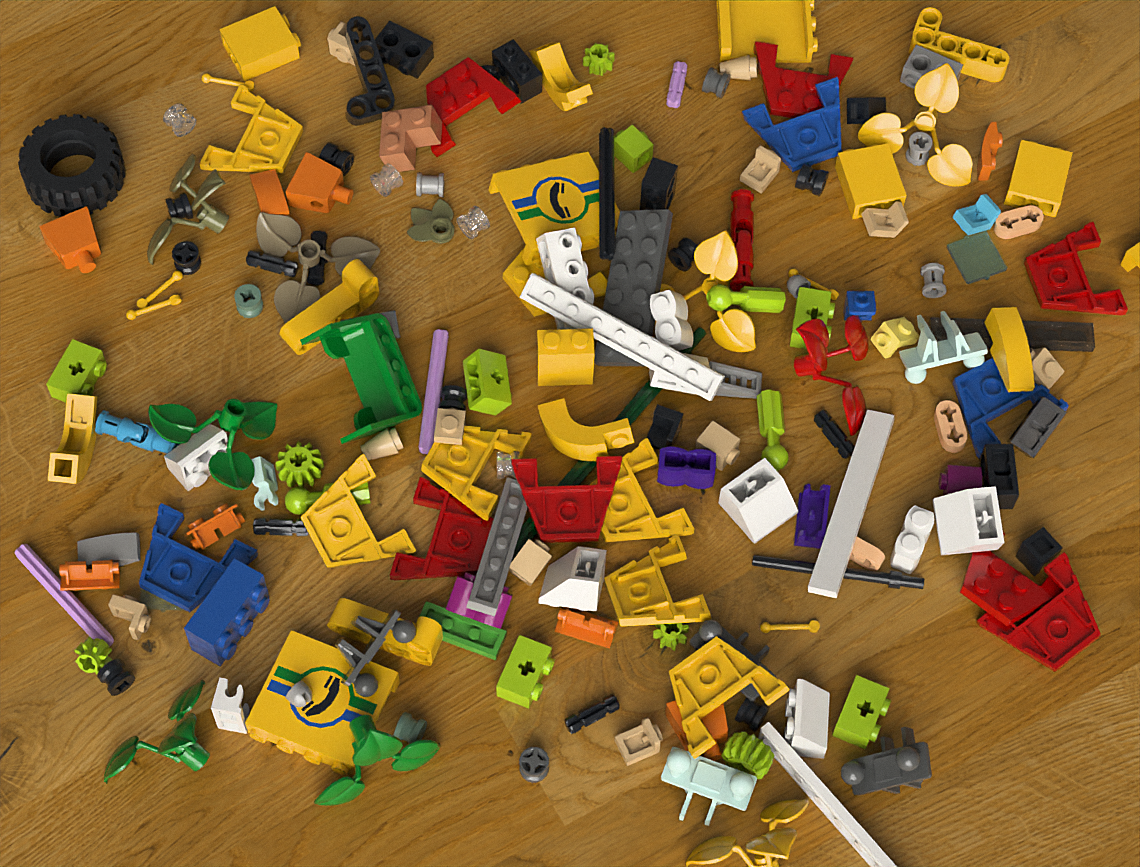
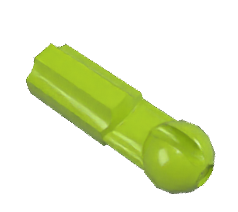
[706,284,786,313]
[757,389,789,471]
[285,482,371,515]

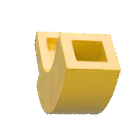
[529,42,593,111]
[48,393,97,484]
[538,398,634,461]

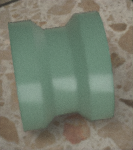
[234,284,263,318]
[393,712,427,744]

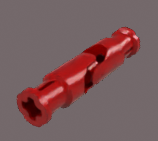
[730,189,754,292]

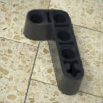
[345,16,395,126]

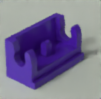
[794,484,831,549]

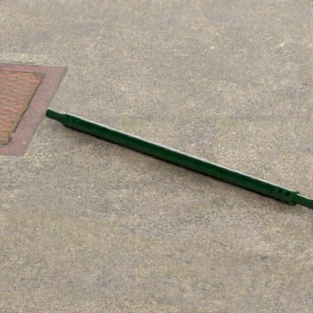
[511,327,706,562]

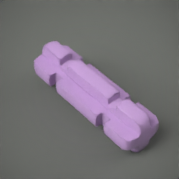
[666,61,687,108]

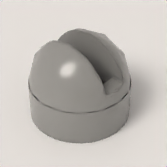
[787,275,811,298]
[286,681,312,707]

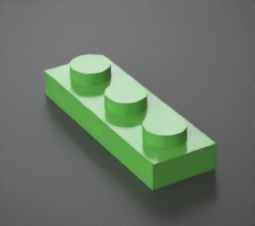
[419,601,507,660]

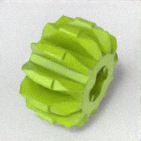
[275,441,324,488]
[721,731,775,779]

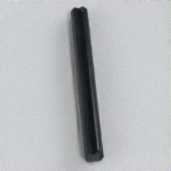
[599,127,615,261]

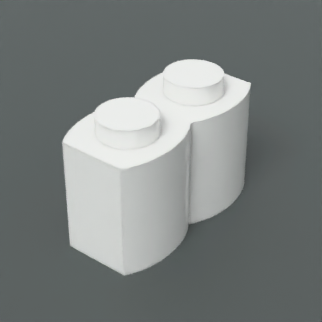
[650,290,693,351]
[890,506,934,574]

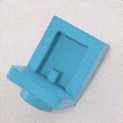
[952,194,1001,236]

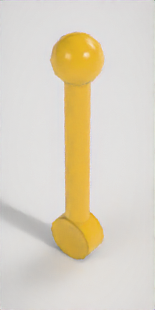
[201,73,255,92]
[788,268,839,300]
[137,270,183,309]
[126,294,181,320]
[760,620,820,633]

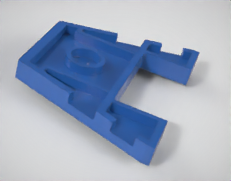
[742,77,842,172]
[953,358,1069,458]
[139,503,258,612]

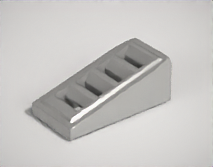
[709,361,762,399]

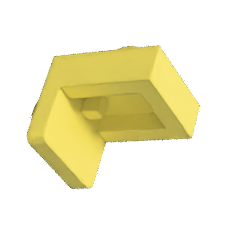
[871,317,920,358]

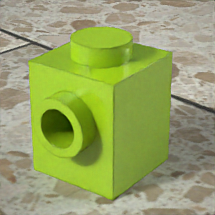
[614,125,654,173]

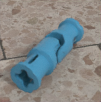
[95,410,180,454]

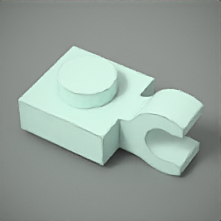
[251,456,278,511]

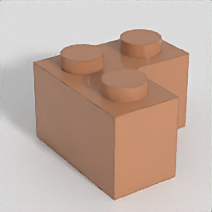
[379,105,442,173]

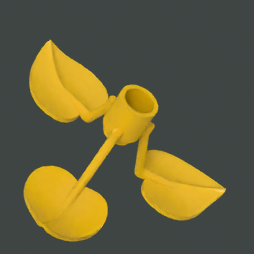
[858,63,972,187]
[654,230,756,352]
[686,799,809,867]

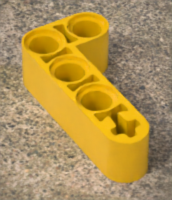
[909,7,1009,82]
[279,259,379,355]
[327,598,443,666]

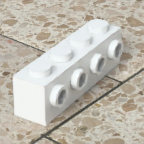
[536,228,594,330]

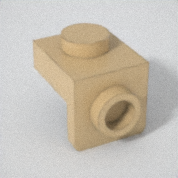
[327,21,361,66]
[740,146,781,194]
[861,201,909,238]
[1030,347,1065,389]
[434,408,466,445]
[108,595,151,640]
[615,718,663,766]

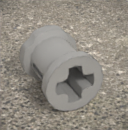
[905,132,933,166]
[416,172,444,197]
[920,263,947,298]

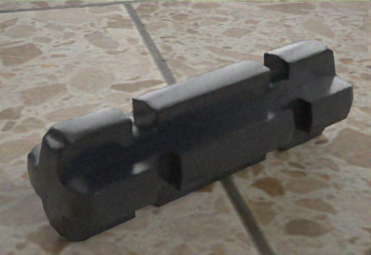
[246,250,299,277]
[814,410,855,459]
[253,518,309,536]
[564,694,620,734]

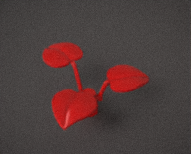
[794,315,869,436]

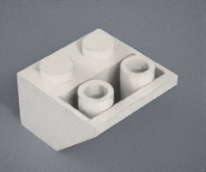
[164,424,228,491]
[718,458,798,544]
[933,486,1005,555]
[539,546,607,611]
[784,679,830,759]

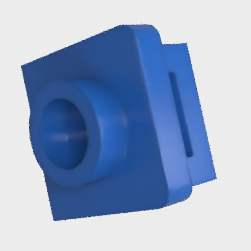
[843,291,876,320]

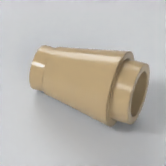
[720,55,757,80]
[360,428,404,461]

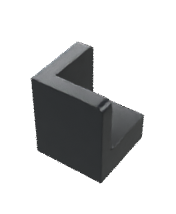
[847,97,886,124]
[647,404,683,450]
[1016,527,1062,576]

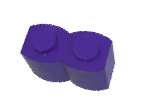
[657,447,716,489]

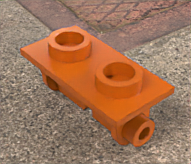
[185,503,245,551]
[59,559,120,591]
[554,607,618,649]

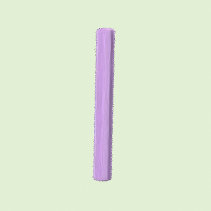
[418,329,449,454]
[15,544,114,647]

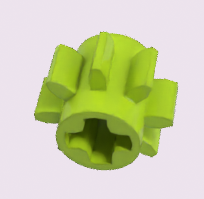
[583,43,615,76]
[653,623,689,651]
[75,637,112,674]

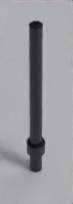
[752,555,925,589]

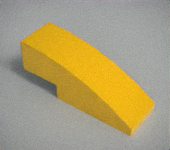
[984,307,1035,392]

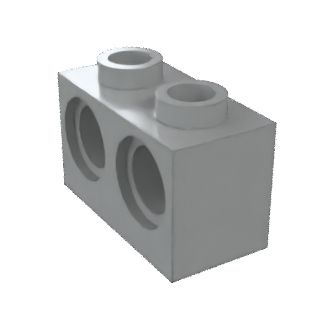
[900,45,963,88]

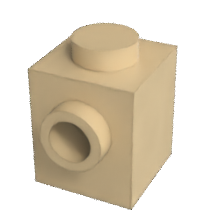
[695,421,740,471]
[509,539,552,586]

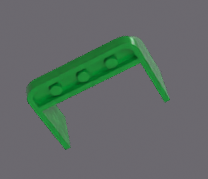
[300,313,422,444]

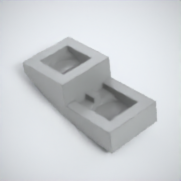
[77,533,141,568]

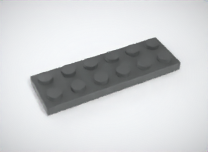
[594,209,673,366]

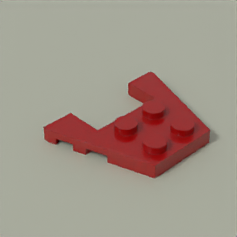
[753,41,853,118]
[426,57,521,157]
[1024,222,1128,315]
[511,456,622,543]
[390,477,494,581]
[960,532,1062,626]
[977,552,1101,672]

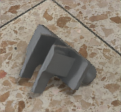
[335,610,416,697]
[689,619,776,701]
[841,727,932,796]

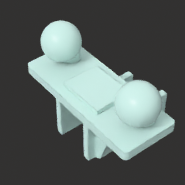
[899,311,988,384]
[661,747,757,826]

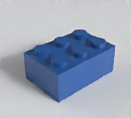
[184,558,270,667]

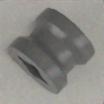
[702,67,731,99]
[519,747,549,783]

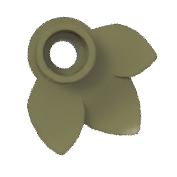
[407,199,455,244]

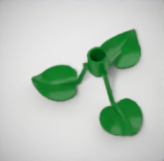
[148,399,277,490]
[104,679,210,784]
[314,715,441,806]

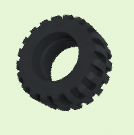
[18,114,126,217]

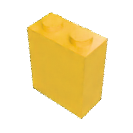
[219,6,301,82]
[1004,140,1073,218]
[835,143,907,219]
[537,328,594,386]

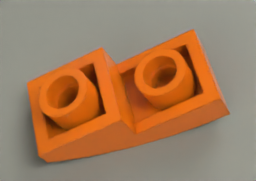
[977,122,1003,181]
[249,169,290,216]

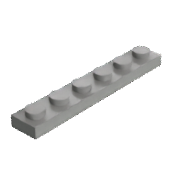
[466,477,527,616]

